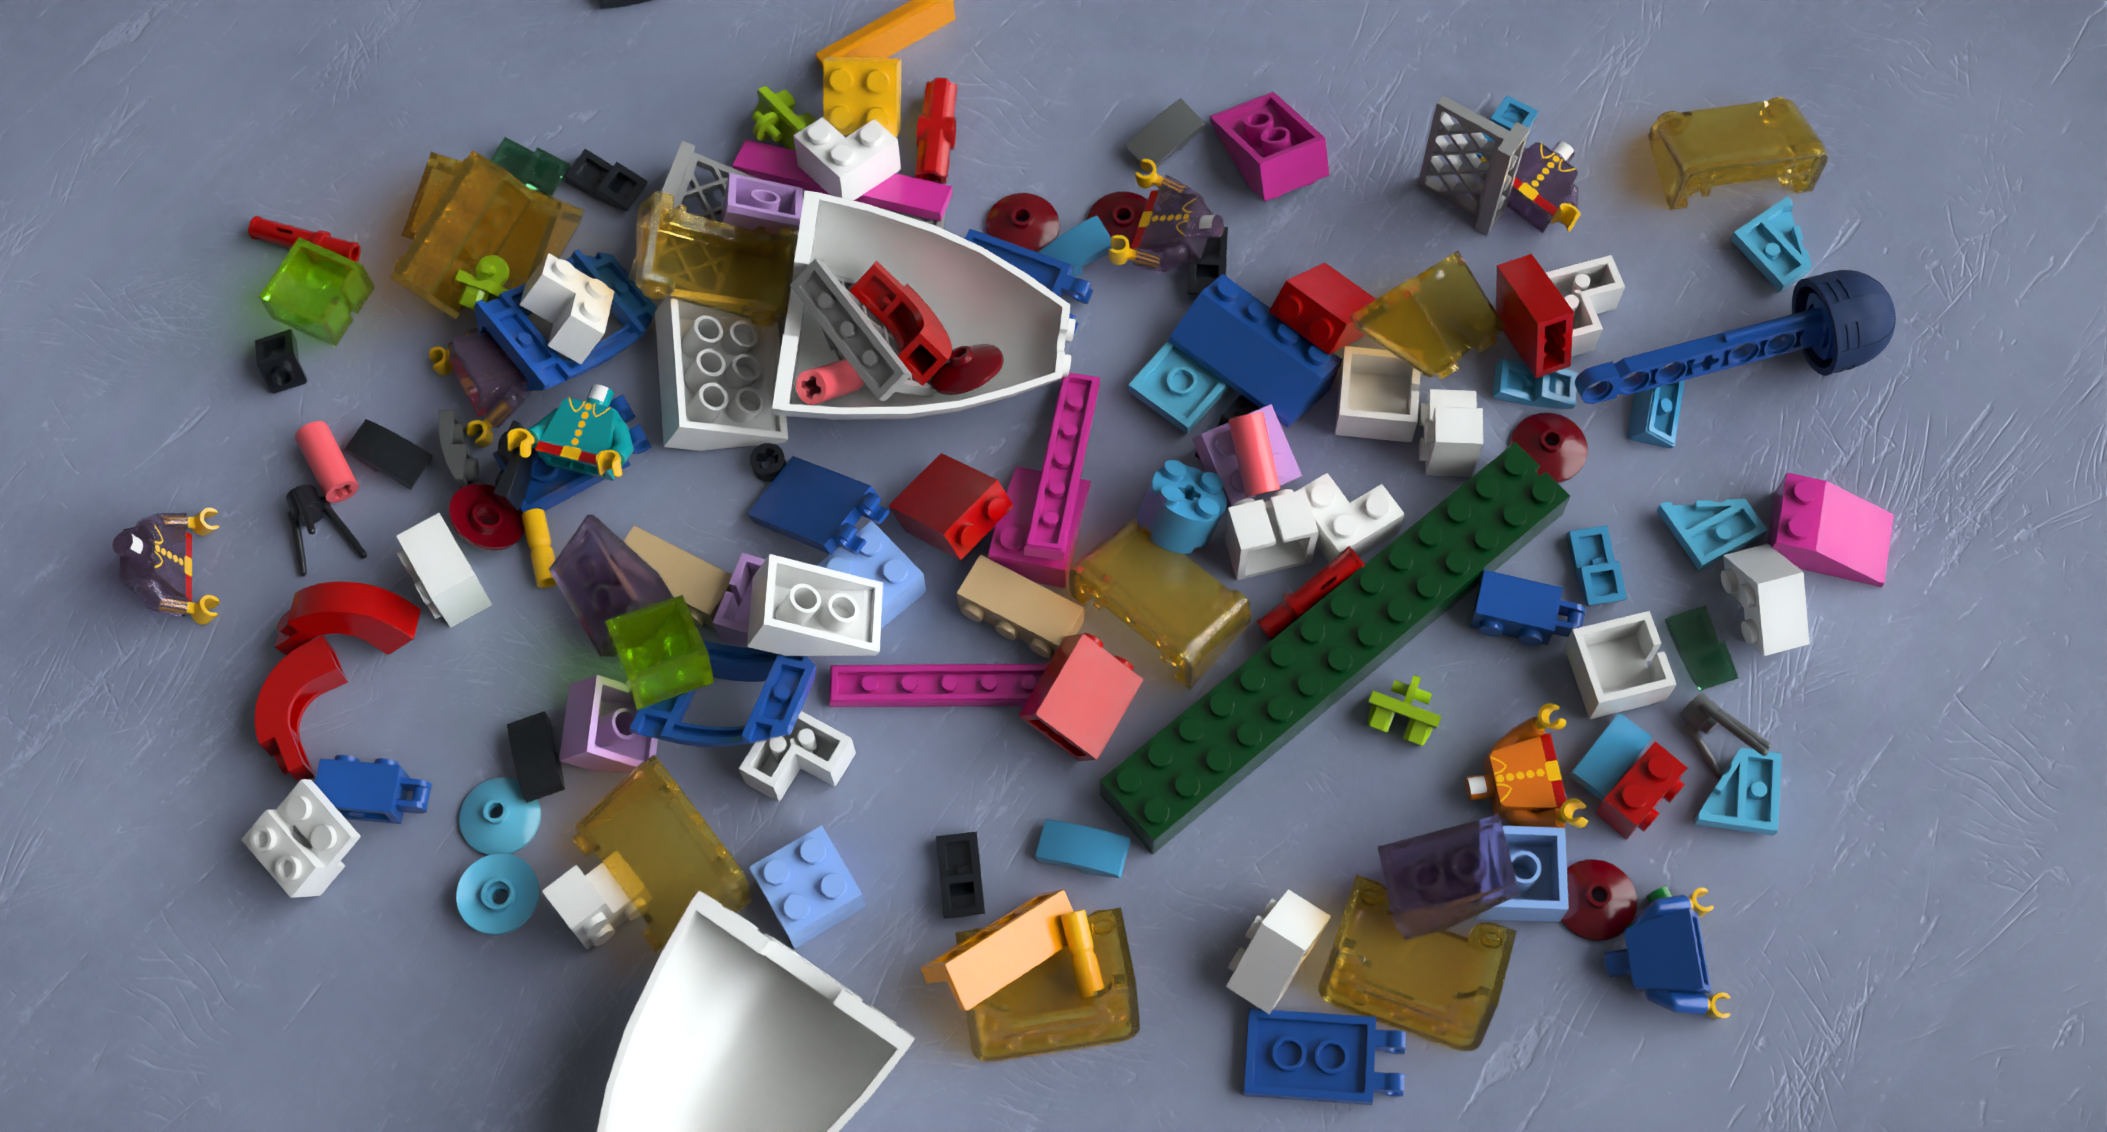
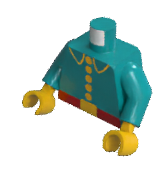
[507,384,634,481]

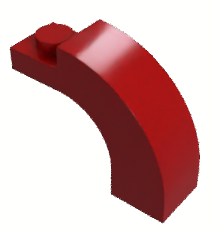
[849,261,952,386]
[274,581,421,655]
[255,635,348,782]

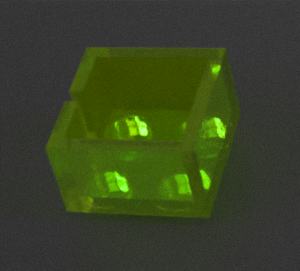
[259,237,375,347]
[605,595,714,710]

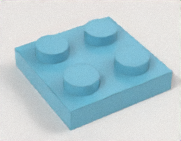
[1128,341,1230,435]

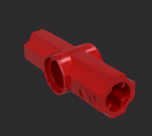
[915,78,957,184]

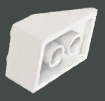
[747,554,883,656]

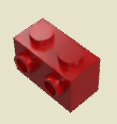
[1595,741,1688,840]

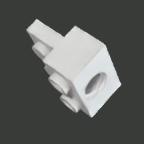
[241,779,361,898]

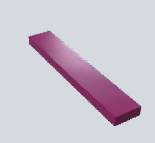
[732,139,953,222]
[1024,373,1101,561]
[829,664,1048,707]

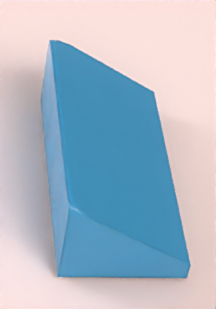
[1627,368,1685,448]

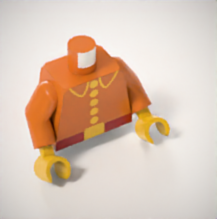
[1465,703,1588,828]

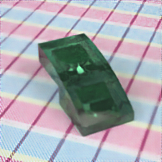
[487,137,570,196]
[1664,605,1739,691]

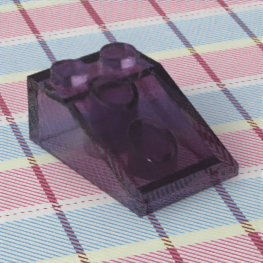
[549,514,677,657]
[1378,815,1520,940]

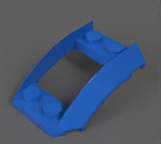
[474,249,657,391]
[630,634,816,747]

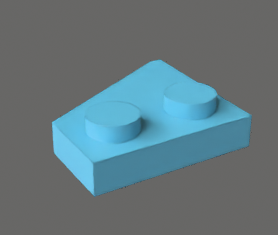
[1730,196,1812,292]
[1657,499,1768,571]
[1694,748,1782,836]

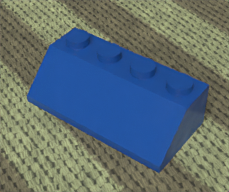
[1168,274,1343,428]

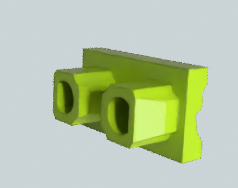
[752,86,817,151]
[455,255,510,312]
[1368,675,1442,746]

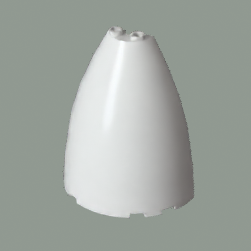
[772,190,1075,420]
[597,891,915,1132]

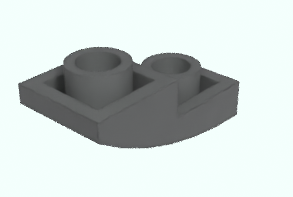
[1125,98,1206,169]
[438,410,480,489]

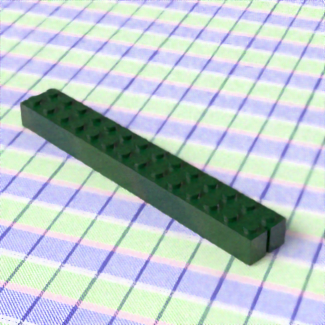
[1100,442,1570,854]

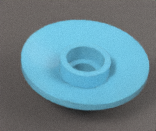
[459,777,541,855]
[456,853,540,935]

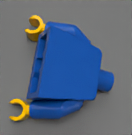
[1605,887,1730,1019]

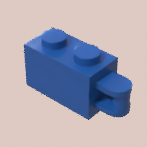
[1470,570,1586,646]
[315,755,432,824]

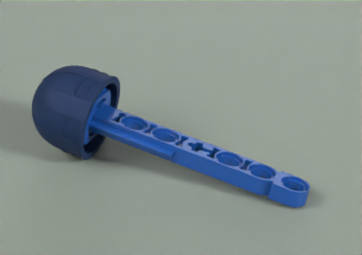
[1574,270,1896,404]

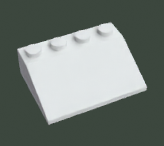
[655,291,788,451]

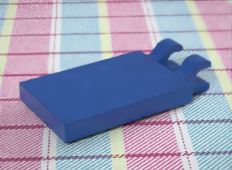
[965,228,1093,337]
[493,395,652,513]
[747,456,890,555]
[1244,1008,1406,1105]

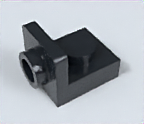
[255,329,307,394]

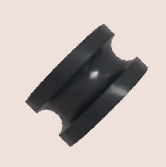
[750,443,786,482]

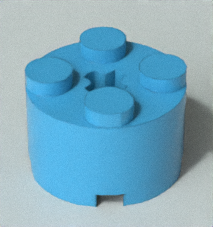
[1136,460,1227,554]

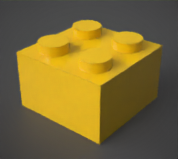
[823,56,901,137]

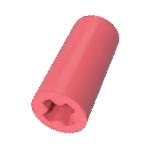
[796,359,864,405]
[1228,412,1280,497]
[295,421,359,503]

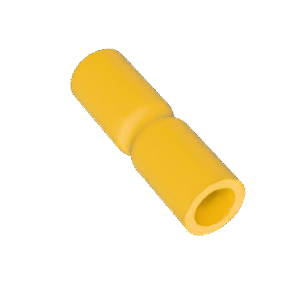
[521,508,560,588]
[1061,909,1105,998]

